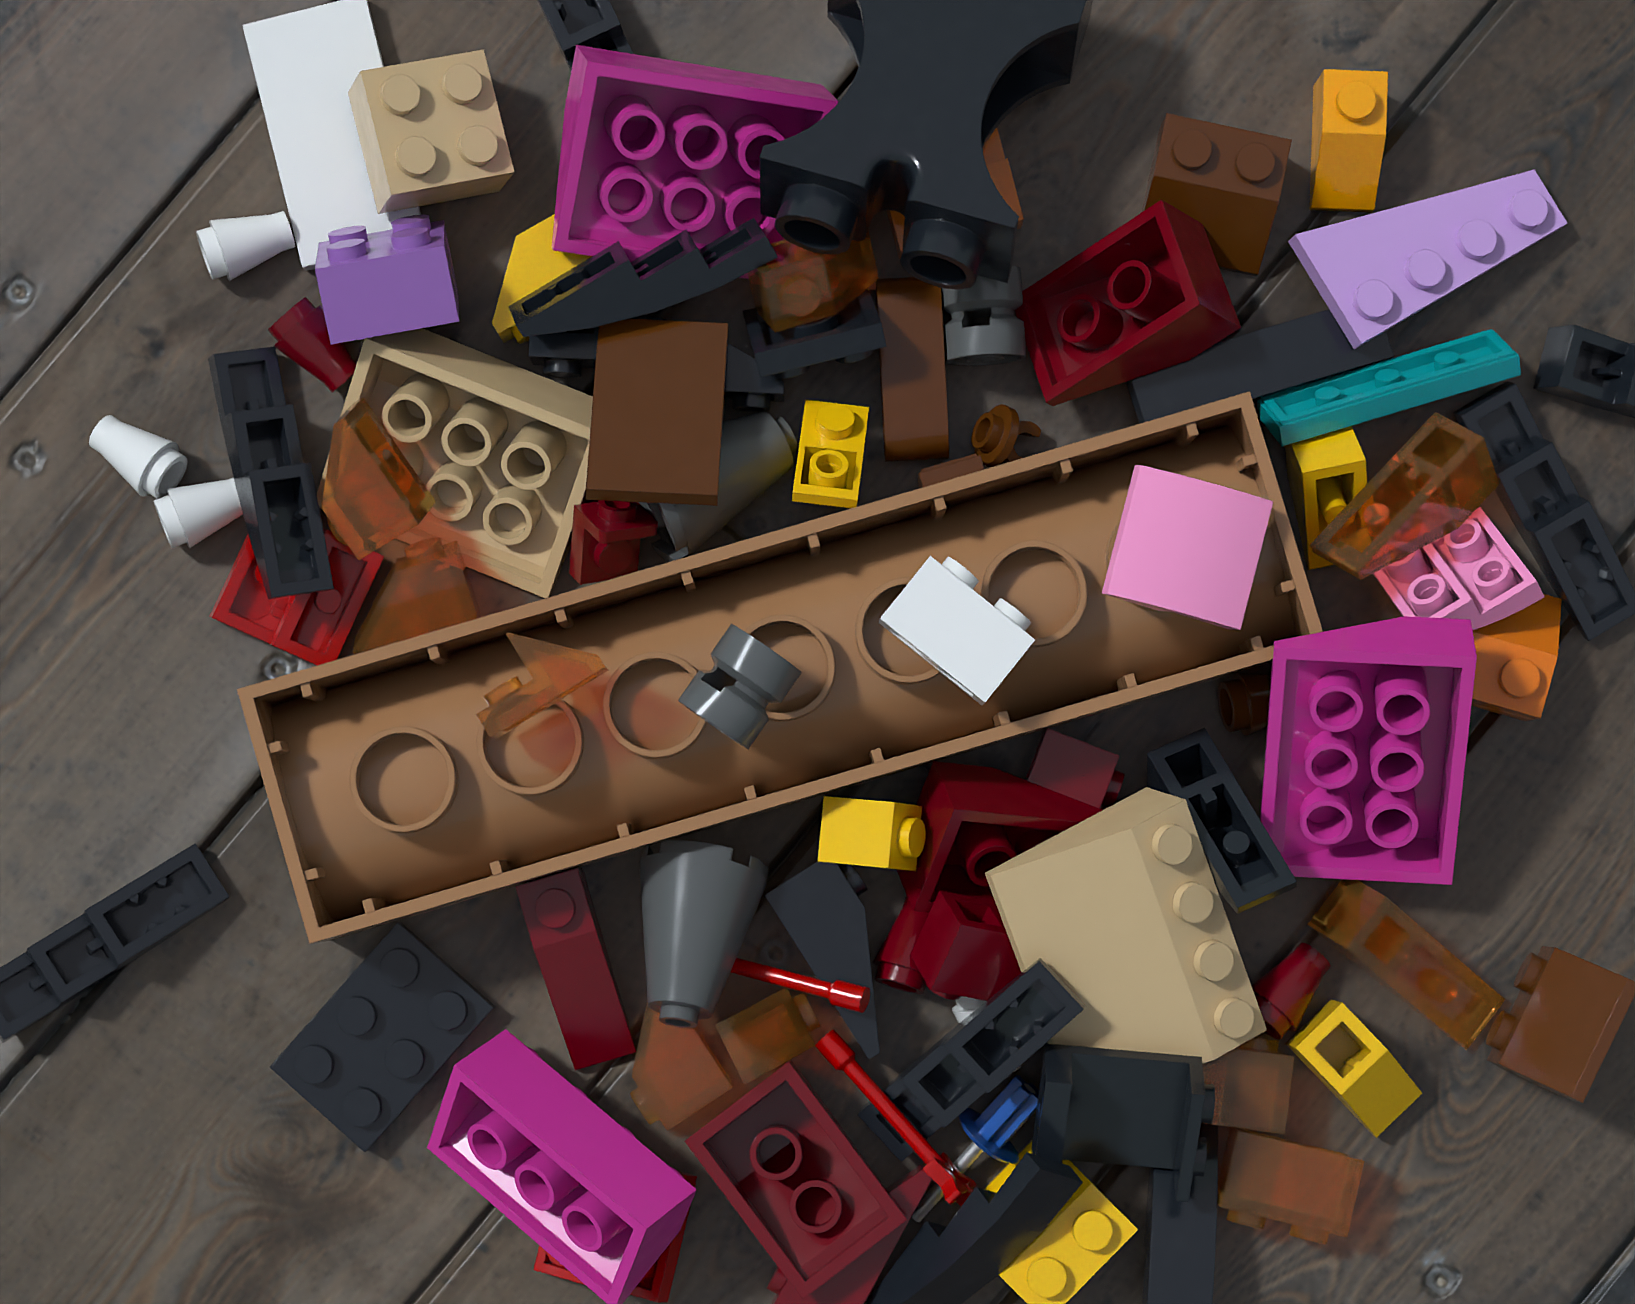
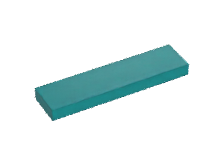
[1257,329,1521,446]

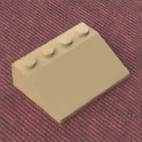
[317,328,593,598]
[985,787,1267,1064]

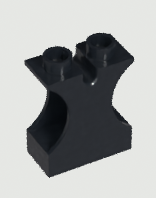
[759,0,1093,290]

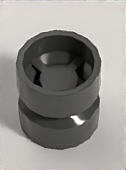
[941,265,1026,366]
[678,624,802,750]

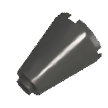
[638,411,798,563]
[639,840,768,1028]

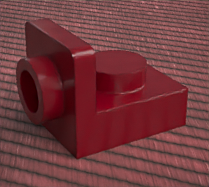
[569,500,658,585]

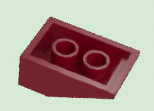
[1015,199,1241,406]
[896,761,1103,912]
[684,1060,907,1300]

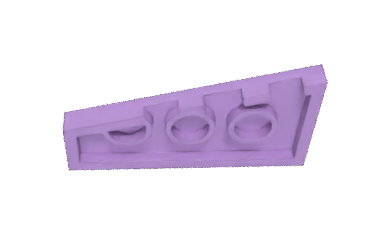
[1288,169,1567,349]

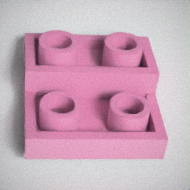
[1102,465,1273,630]
[1362,507,1544,630]

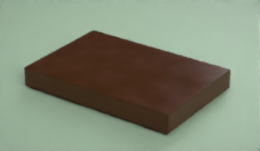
[586,319,728,506]

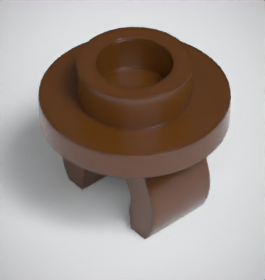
[971,404,1041,467]

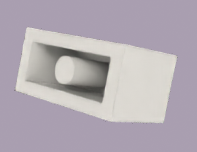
[879,556,1035,705]

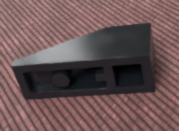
[1147,728,1297,914]
[765,861,880,1059]

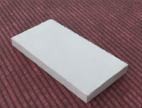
[242,0,421,271]

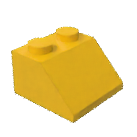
[984,1140,1138,1304]

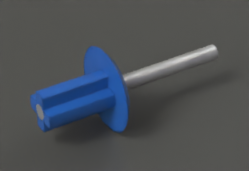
[912,1075,1039,1222]

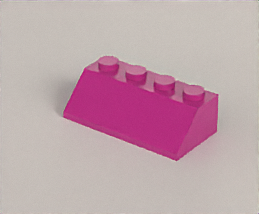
[427,1029,697,1304]

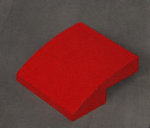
[209,529,384,665]

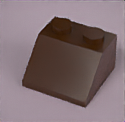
[1142,113,1292,277]
[1486,946,1635,1103]

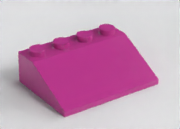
[552,45,839,286]
[1260,616,1477,885]

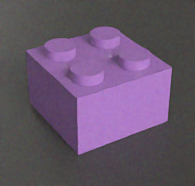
[315,215,459,345]

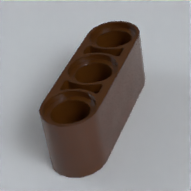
[876,277,949,462]

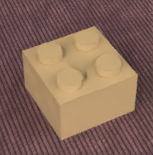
[348,49,515,214]

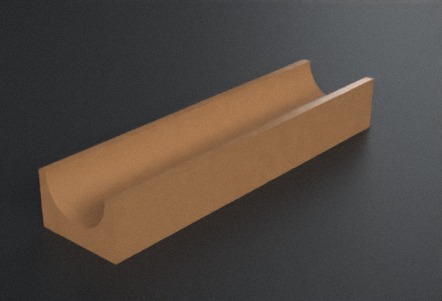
[237,391,1323,944]

